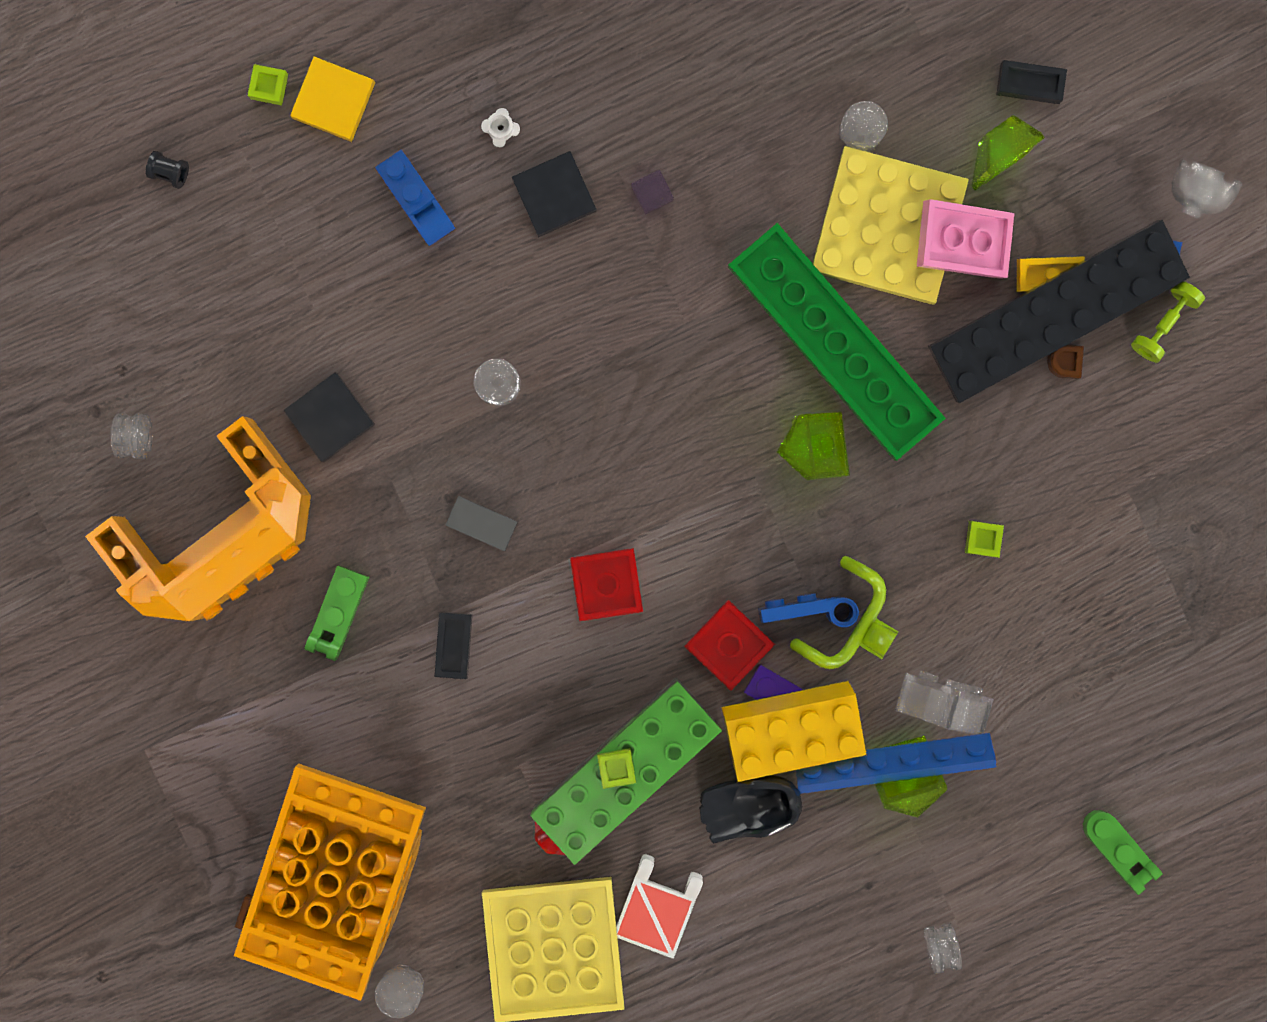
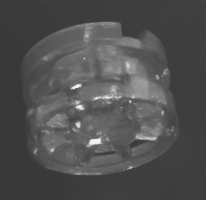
[839,101,888,152]
[474,359,521,406]
[111,413,153,459]
[924,923,962,974]
[375,965,424,1018]

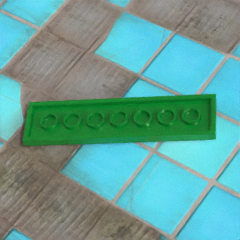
[728,223,946,461]

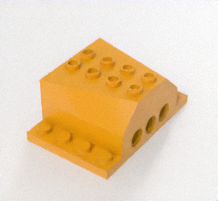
[234,764,426,1001]

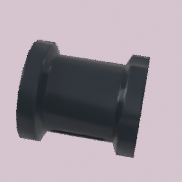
[145,151,189,189]

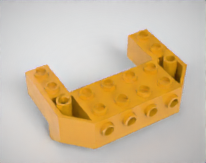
[85,416,311,621]

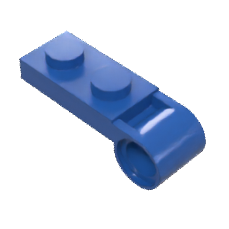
[375,149,456,246]
[758,593,859,627]

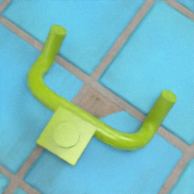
[790,556,898,670]

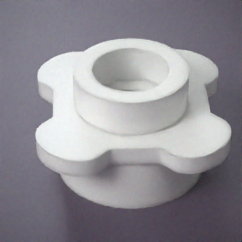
[481,108,520,147]

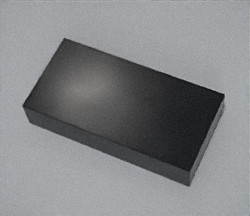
[996,60,1067,104]
[434,612,473,679]

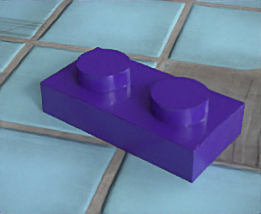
[743,664,804,700]

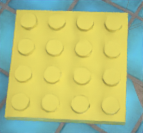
[813,146,969,305]
[482,877,624,1022]

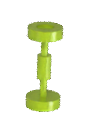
[1131,281,1205,363]

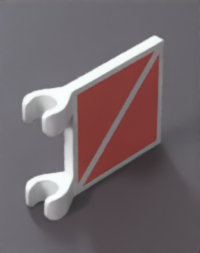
[616,854,703,959]

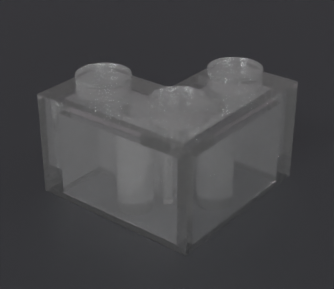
[895,670,994,735]

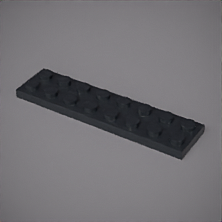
[928,220,1190,403]

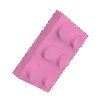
[917,199,1014,279]

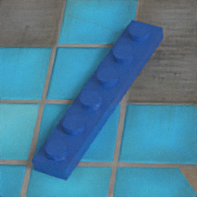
[796,733,996,794]

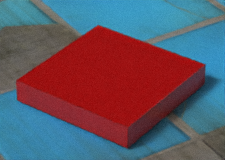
[570,548,643,622]
[684,600,775,691]

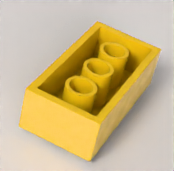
[721,681,866,782]

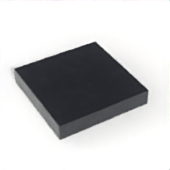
[512,151,597,238]
[283,372,375,463]

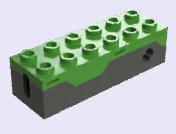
[530,677,722,865]

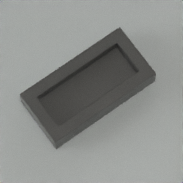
[446,496,518,551]

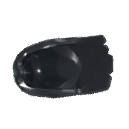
[699,775,803,844]

